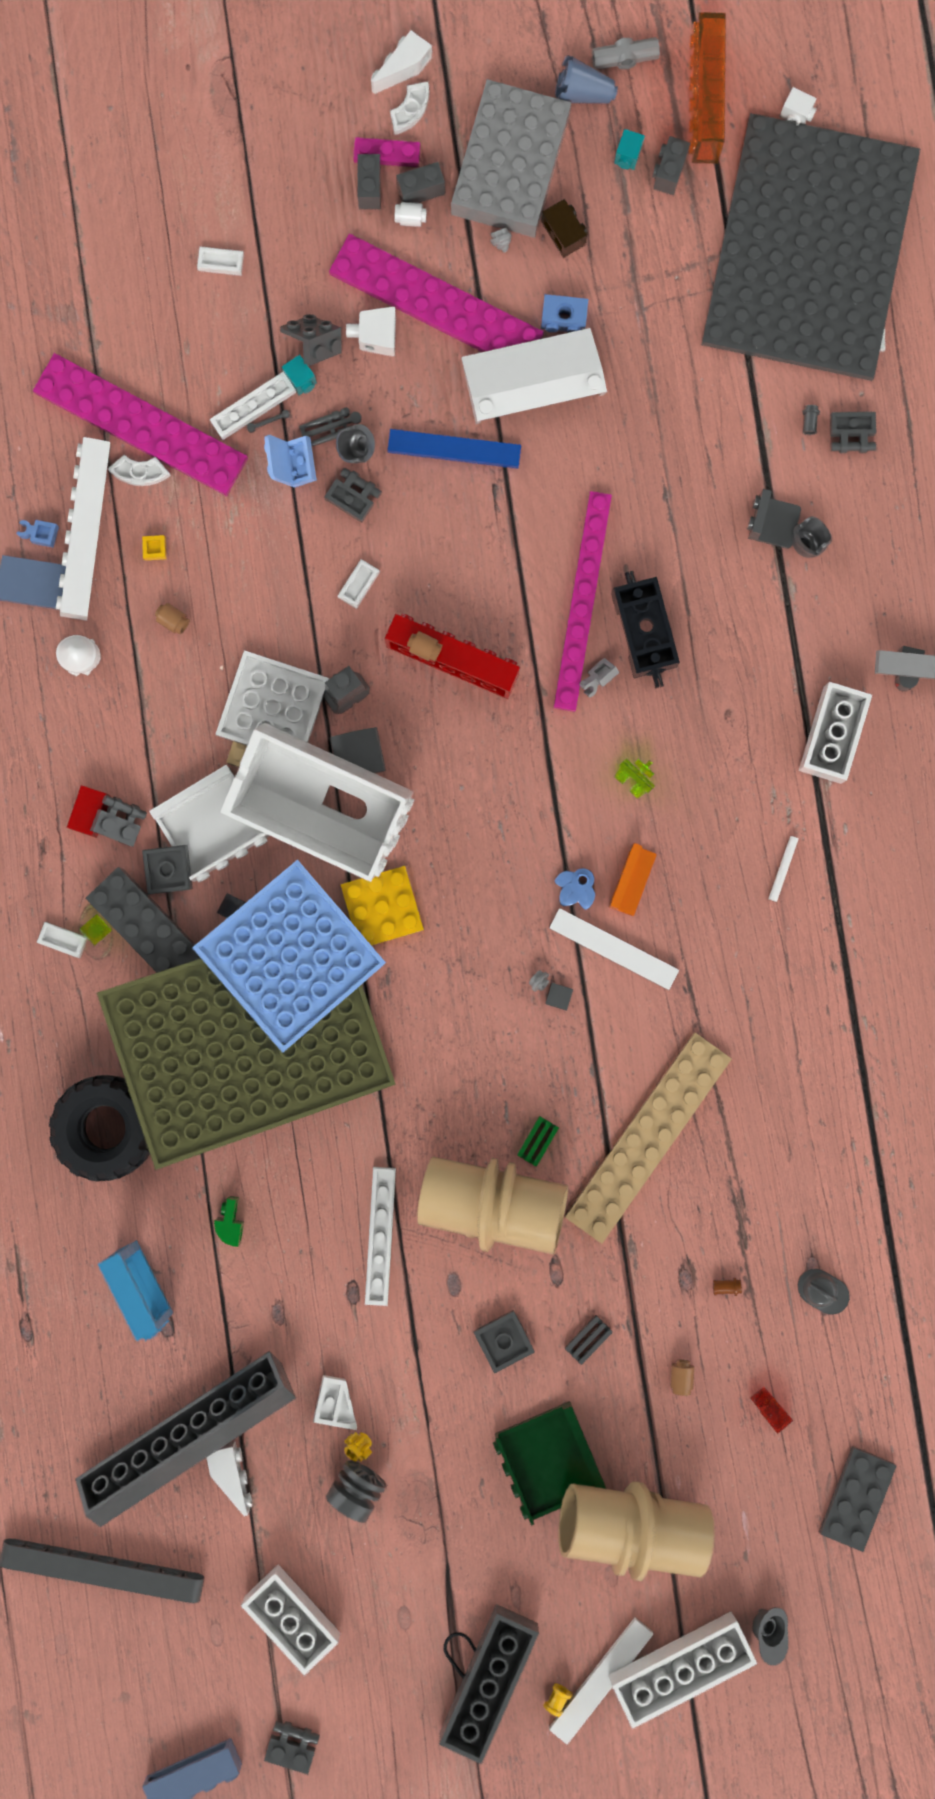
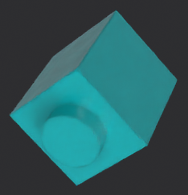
[614,129,645,170]
[282,354,317,396]

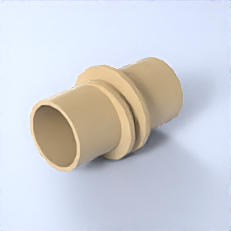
[417,1157,568,1255]
[558,1482,714,1581]

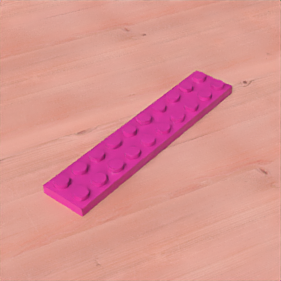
[329,233,544,352]
[33,353,248,496]

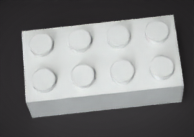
[798,682,872,784]
[241,1564,340,1675]

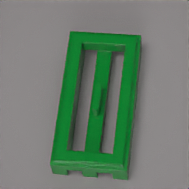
[517,1116,559,1167]

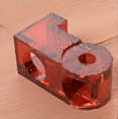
[750,1386,793,1434]

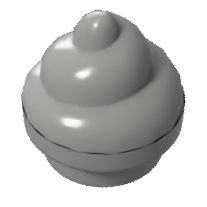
[490,227,512,253]

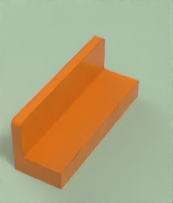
[609,843,657,916]

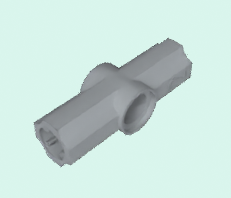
[592,37,660,70]

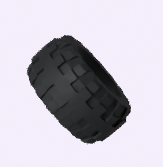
[49,1075,150,1182]

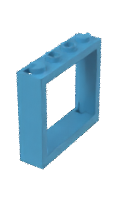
[98,1240,173,1341]

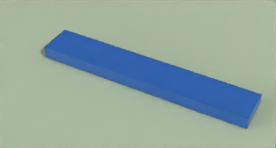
[387,429,521,469]

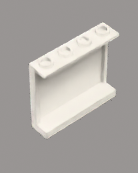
[149,765,270,883]

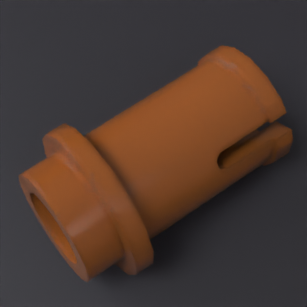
[713,1278,742,1296]

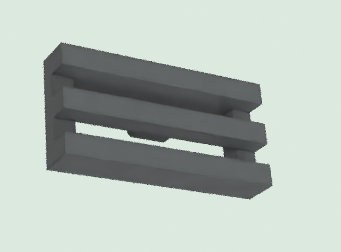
[565,1315,613,1365]

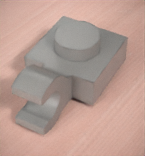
[579,658,619,698]

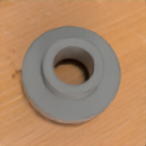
[529,970,549,992]

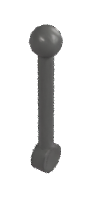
[247,410,290,433]

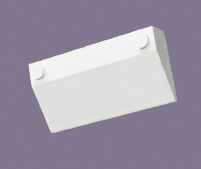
[461,328,607,424]

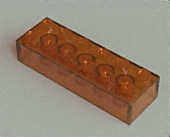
[688,12,726,164]

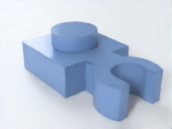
[17,520,59,548]

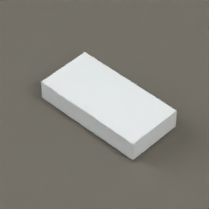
[197,247,244,276]
[338,559,380,609]
[37,922,88,958]

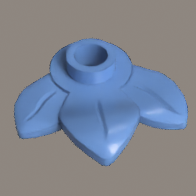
[554,868,595,910]

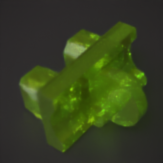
[614,758,655,799]

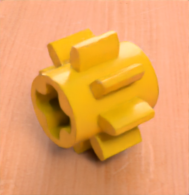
[344,1432,372,1462]

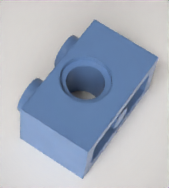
[541,294,589,333]

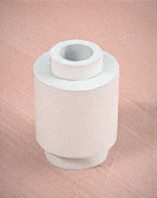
[395,202,427,227]

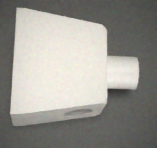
[346,307,396,356]

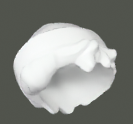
[56,635,101,676]

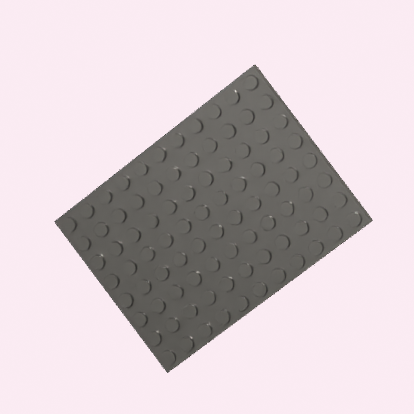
[701,113,921,381]

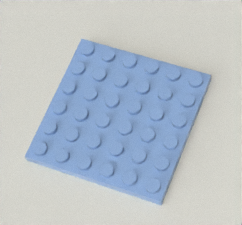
[192,860,386,1053]

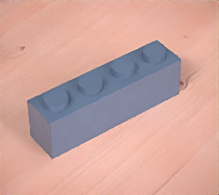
[142,1738,242,1799]

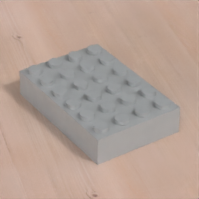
[451,79,571,238]

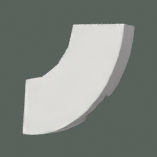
[390,81,429,135]
[107,455,171,486]

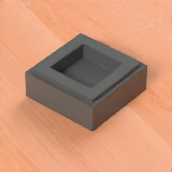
[545,983,573,1011]

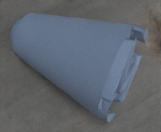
[555,55,618,104]

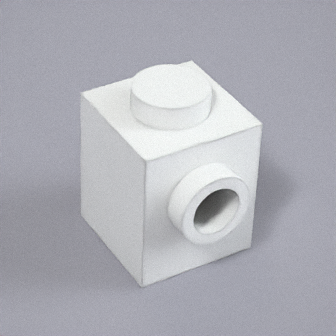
[780,87,817,126]

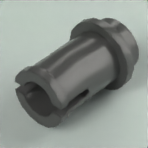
[802,405,820,435]

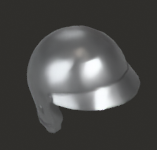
[336,424,375,463]
[792,516,832,558]

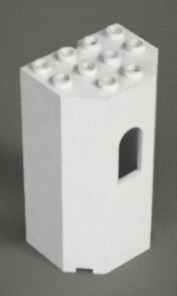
[220,723,415,882]

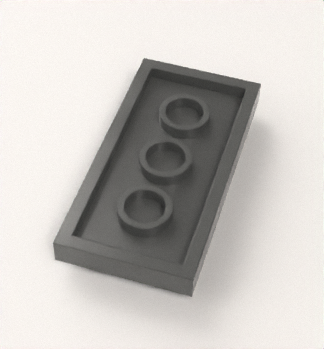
[819,1446,897,1552]

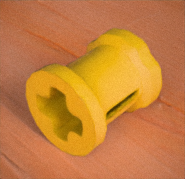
[543,1683,572,1717]

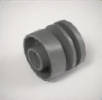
[325,1460,387,1523]

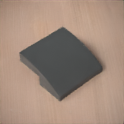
[330,727,386,774]

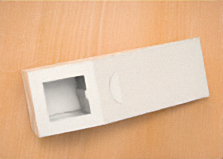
[371,30,432,94]
[206,1441,253,1516]

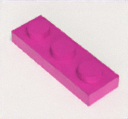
[353,137,420,168]

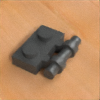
[830,412,876,454]
[324,468,382,523]
[90,795,147,847]
[264,1721,320,1775]

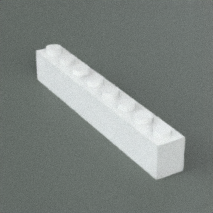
[56,437,110,621]

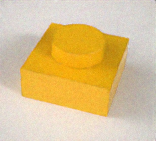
[142,535,167,560]

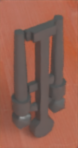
[299,407,362,446]

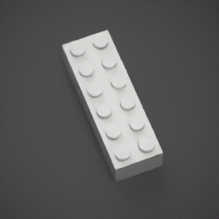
[608,1612,757,1729]

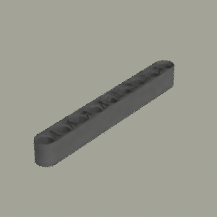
[0,1539,205,1603]

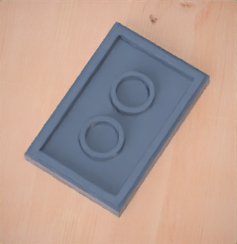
[0,555,66,610]

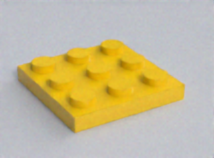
[340,866,424,946]

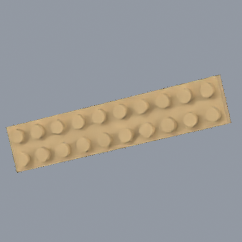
[565,1032,732,1244]

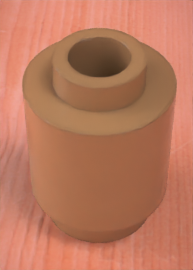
[155,603,190,635]
[407,631,443,662]
[671,1359,695,1396]

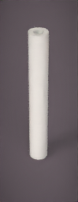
[768,836,798,902]

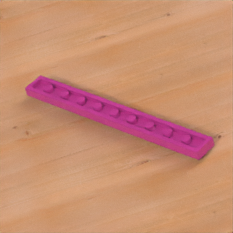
[554,491,612,712]

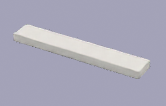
[549,908,679,990]
[365,1167,396,1306]
[549,1617,654,1744]

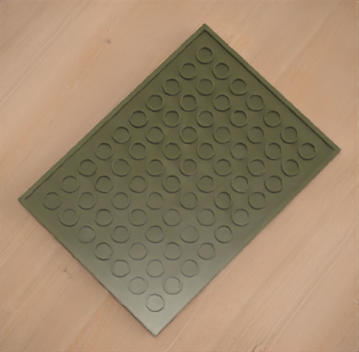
[97,959,396,1170]

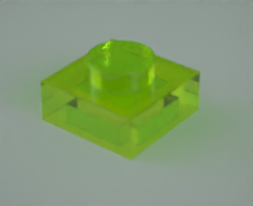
[79,914,112,946]

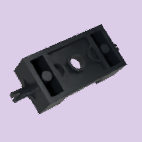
[611,571,680,689]

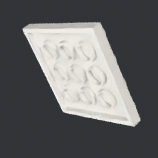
[216,650,329,746]

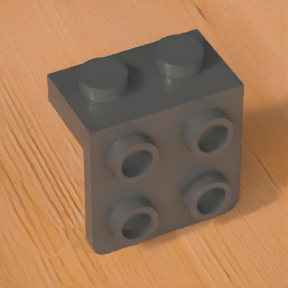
[280,314,342,366]
[747,489,801,549]

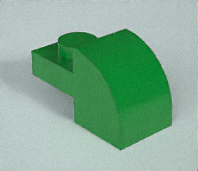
[214,1196,244,1247]

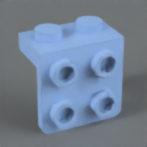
[264,435,317,488]

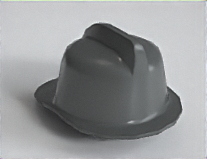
[798,1269,850,1315]
[752,1608,789,1666]

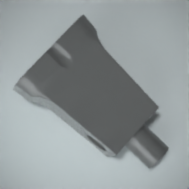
[324,666,370,714]

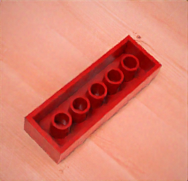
[385,613,520,699]

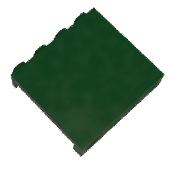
[493,1401,606,1526]

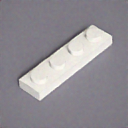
[210,372,296,440]

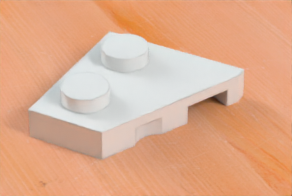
[313,1375,357,1430]

